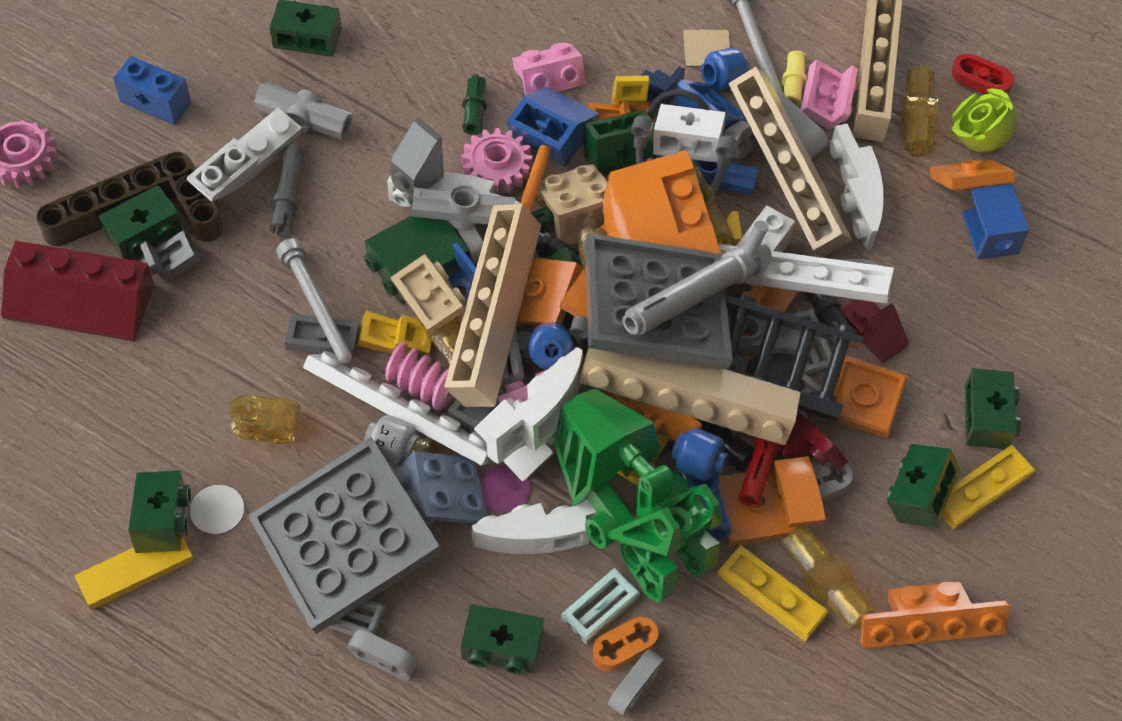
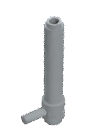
[623,220,772,335]

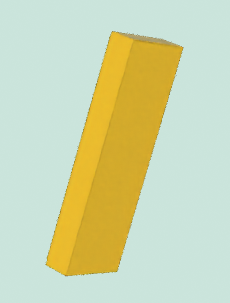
[942,445,1036,530]
[74,536,194,610]
[718,545,829,642]

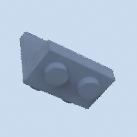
[394,451,487,527]

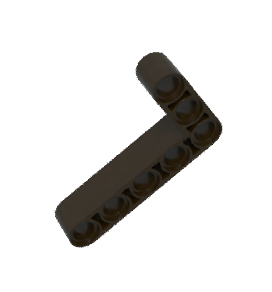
[36,151,223,246]

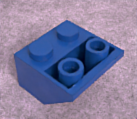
[506,87,600,167]

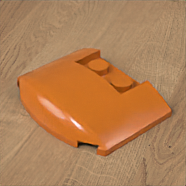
[603,150,722,258]

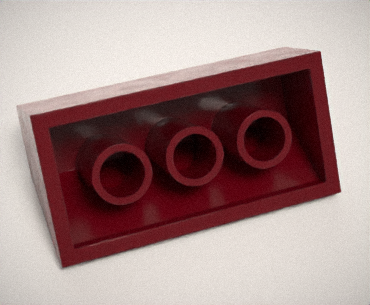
[1,240,154,342]

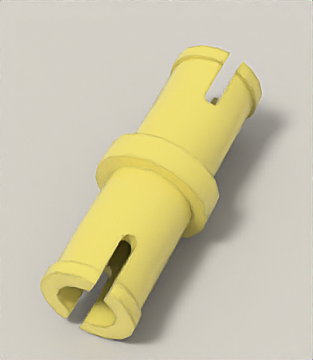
[782,51,807,108]

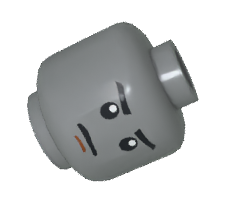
[364,415,420,467]

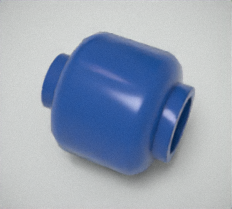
[701,47,749,91]
[528,322,574,370]
[672,428,729,481]

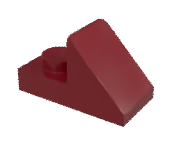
[840,299,909,363]
[783,410,849,471]

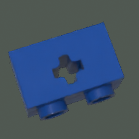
[113,56,191,125]

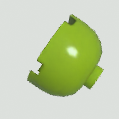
[951,88,1018,153]

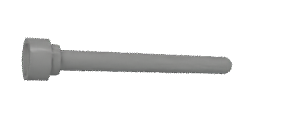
[728,0,783,93]
[276,238,352,364]

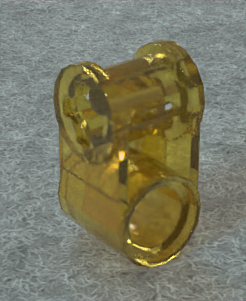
[229,395,300,444]

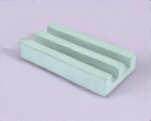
[561,568,640,644]

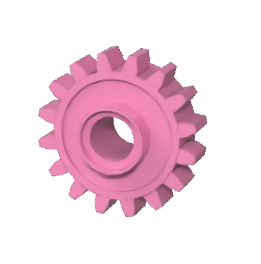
[0,120,58,188]
[461,128,532,194]

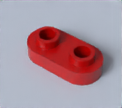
[951,53,1014,95]

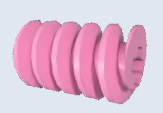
[385,341,455,411]

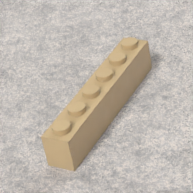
[852,0,902,142]
[728,67,853,257]
[444,203,541,407]
[579,348,800,445]

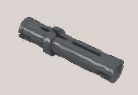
[269,145,304,236]

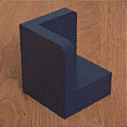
[641,65,685,109]

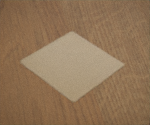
[683,30,730,66]

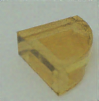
[411,434,439,453]

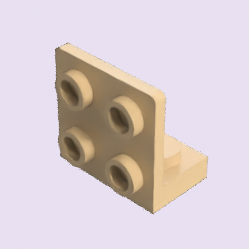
[538,164,608,245]
[390,254,467,334]

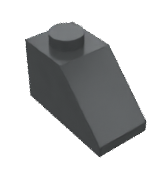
[391,117,444,197]

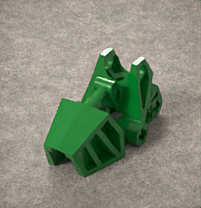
[553,388,722,603]

